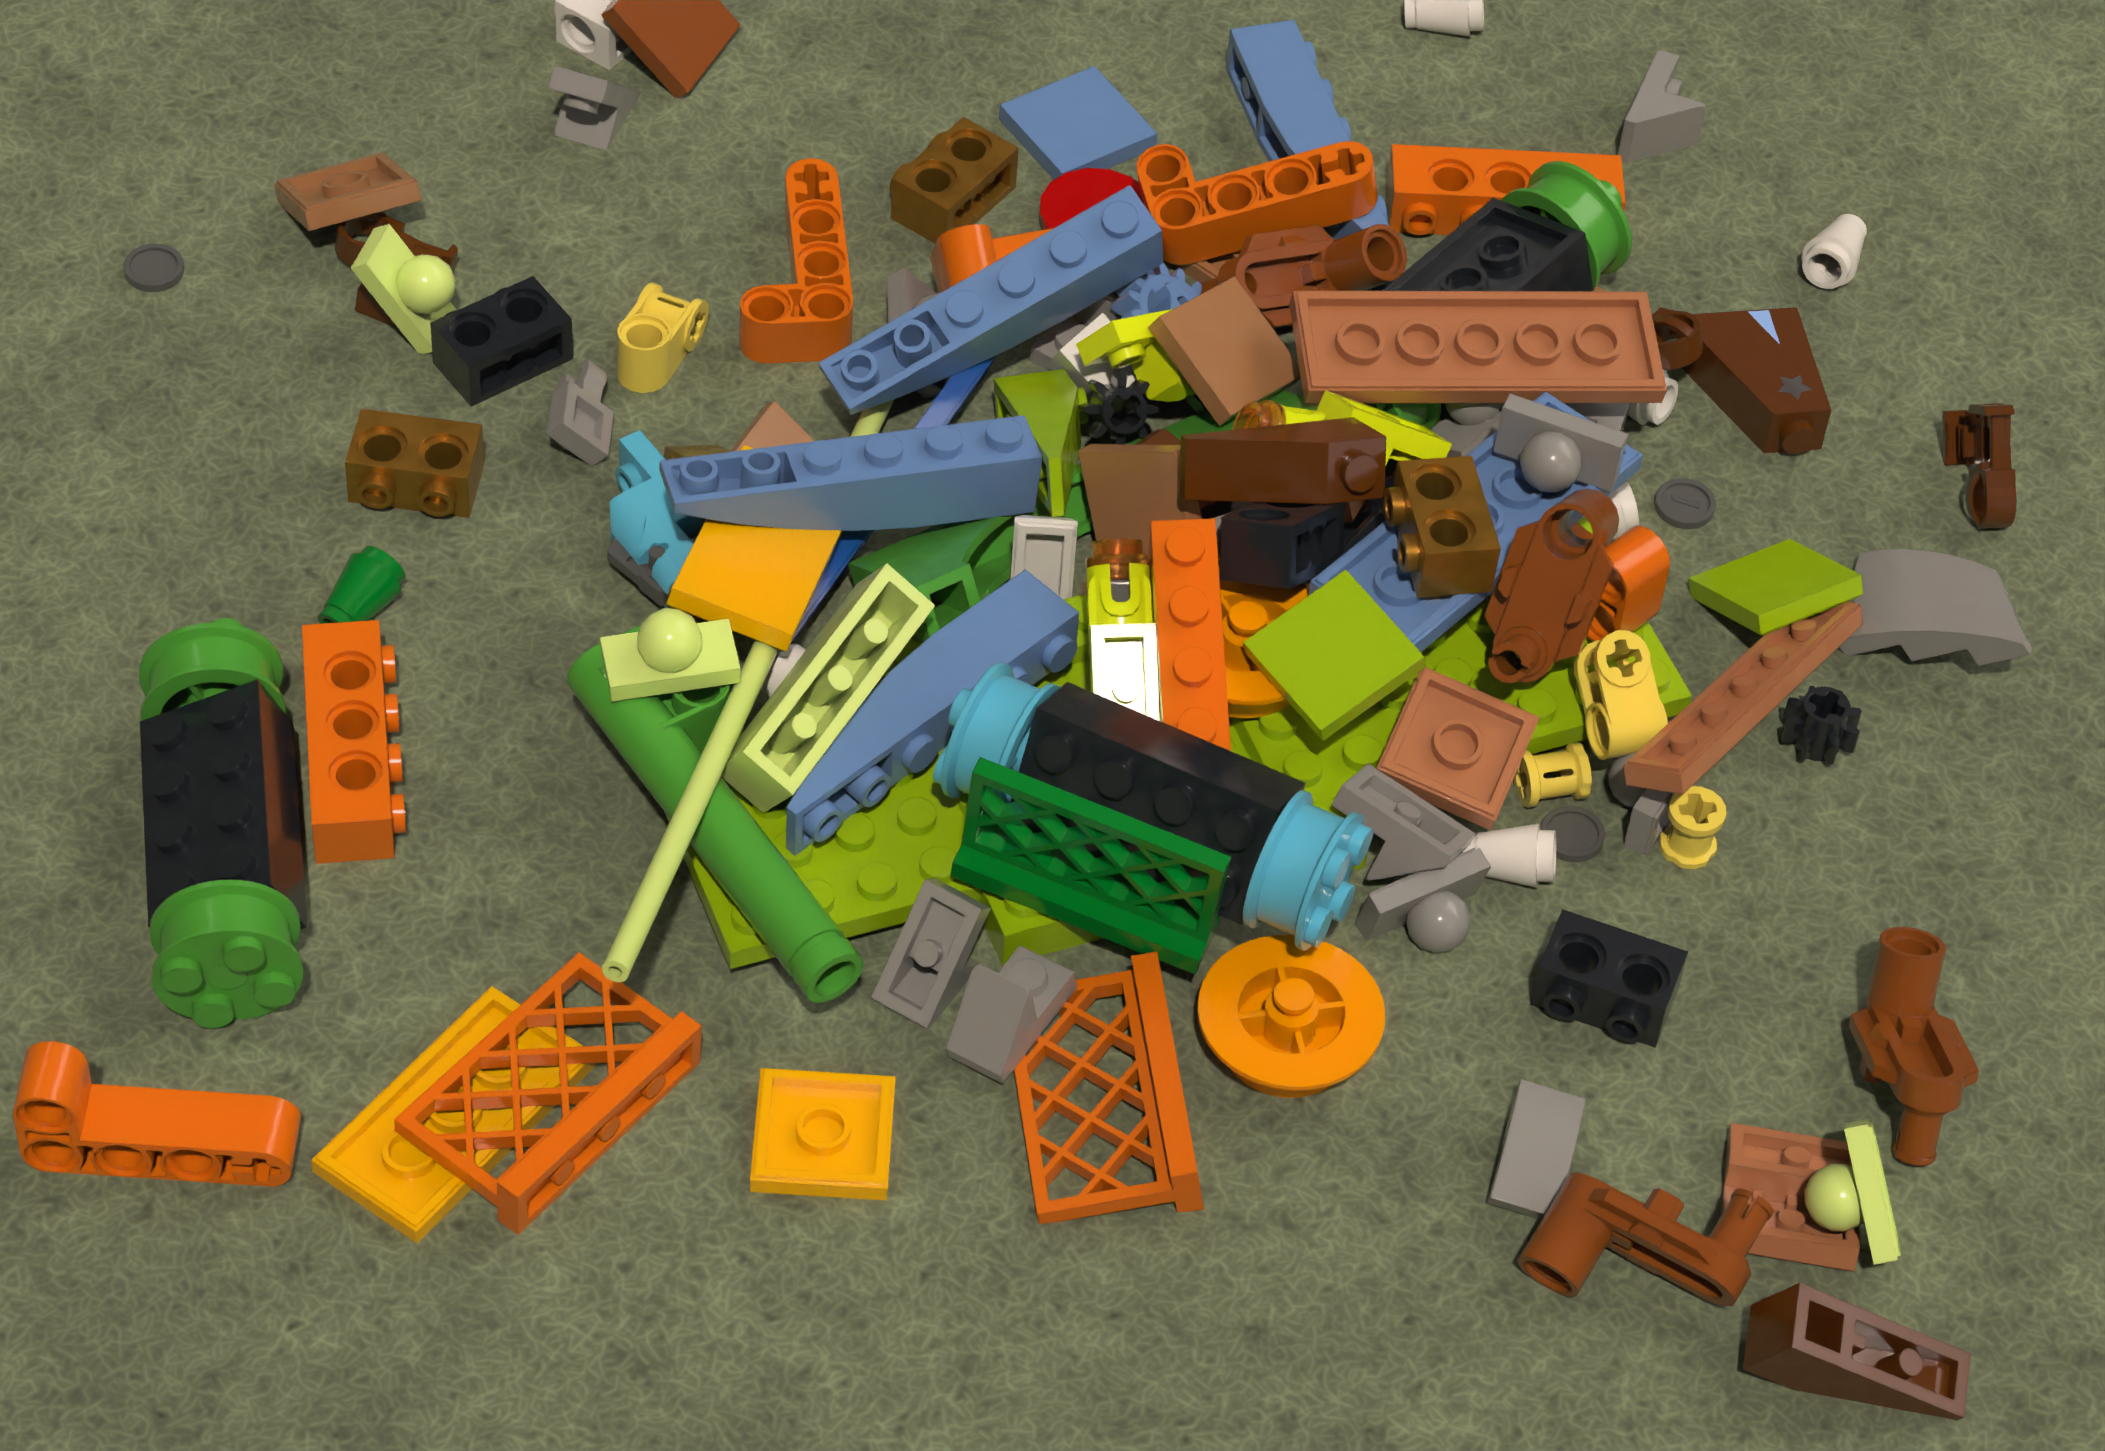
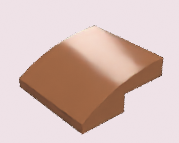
[1720,1123,1860,1272]

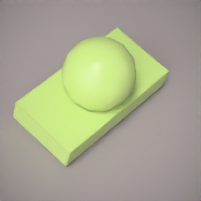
[351,224,457,354]
[600,608,741,702]
[1805,1119,1901,1265]

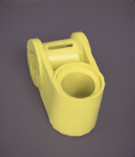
[617,282,709,393]
[1574,630,1668,760]

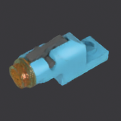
[607,430,707,623]

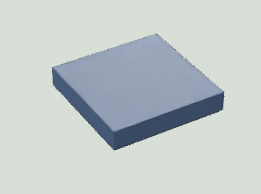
[999,66,1158,180]

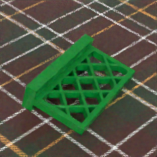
[950,757,1231,975]

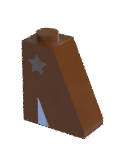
[1677,307,1831,454]

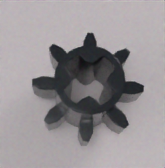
[1078,370,1159,444]
[1781,686,1862,765]

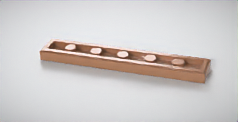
[1623,602,1863,794]

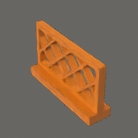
[394,952,702,1235]
[1014,952,1204,1224]

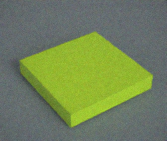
[1688,539,1863,636]
[1243,569,1426,741]

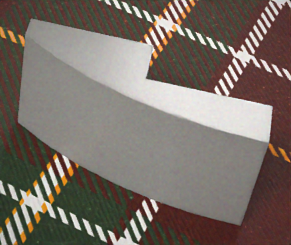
[1487,1079,1586,1220]

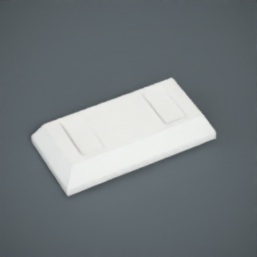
[1010,515,1078,599]

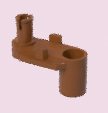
[1200,224,1407,328]
[1484,489,1619,683]
[1849,927,1979,1166]
[1517,1172,1774,1307]

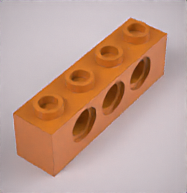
[1386,144,1626,235]
[302,620,406,864]

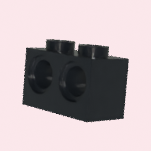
[430,276,573,407]
[1216,502,1345,589]
[1530,909,1688,1048]

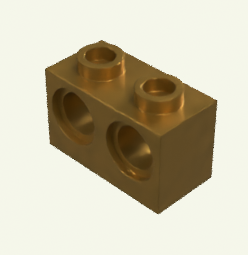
[889,117,1019,244]
[345,409,484,518]
[1384,456,1501,598]

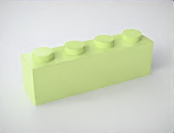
[721,563,935,813]

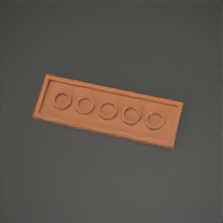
[1289,290,1667,403]

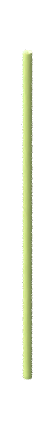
[602,399,894,982]

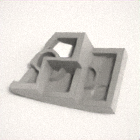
[1839,549,2032,666]

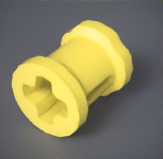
[1513,742,1592,808]
[1659,786,1727,869]

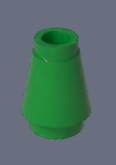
[318,546,405,624]

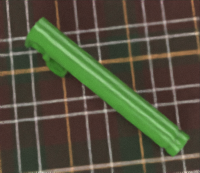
[567,625,864,1003]

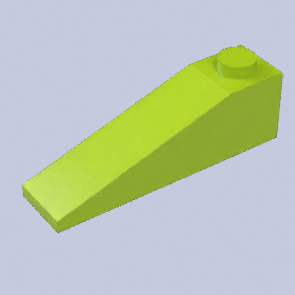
[993,369,1089,517]

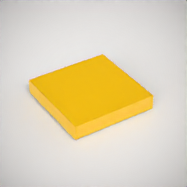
[750,1068,896,1200]

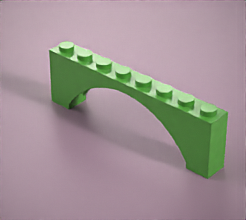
[848,391,1319,642]

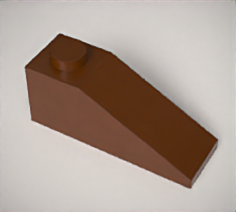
[1180,417,1386,504]
[1743,1283,1971,1420]

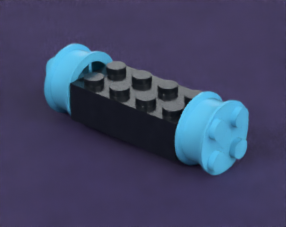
[933,662,1374,951]

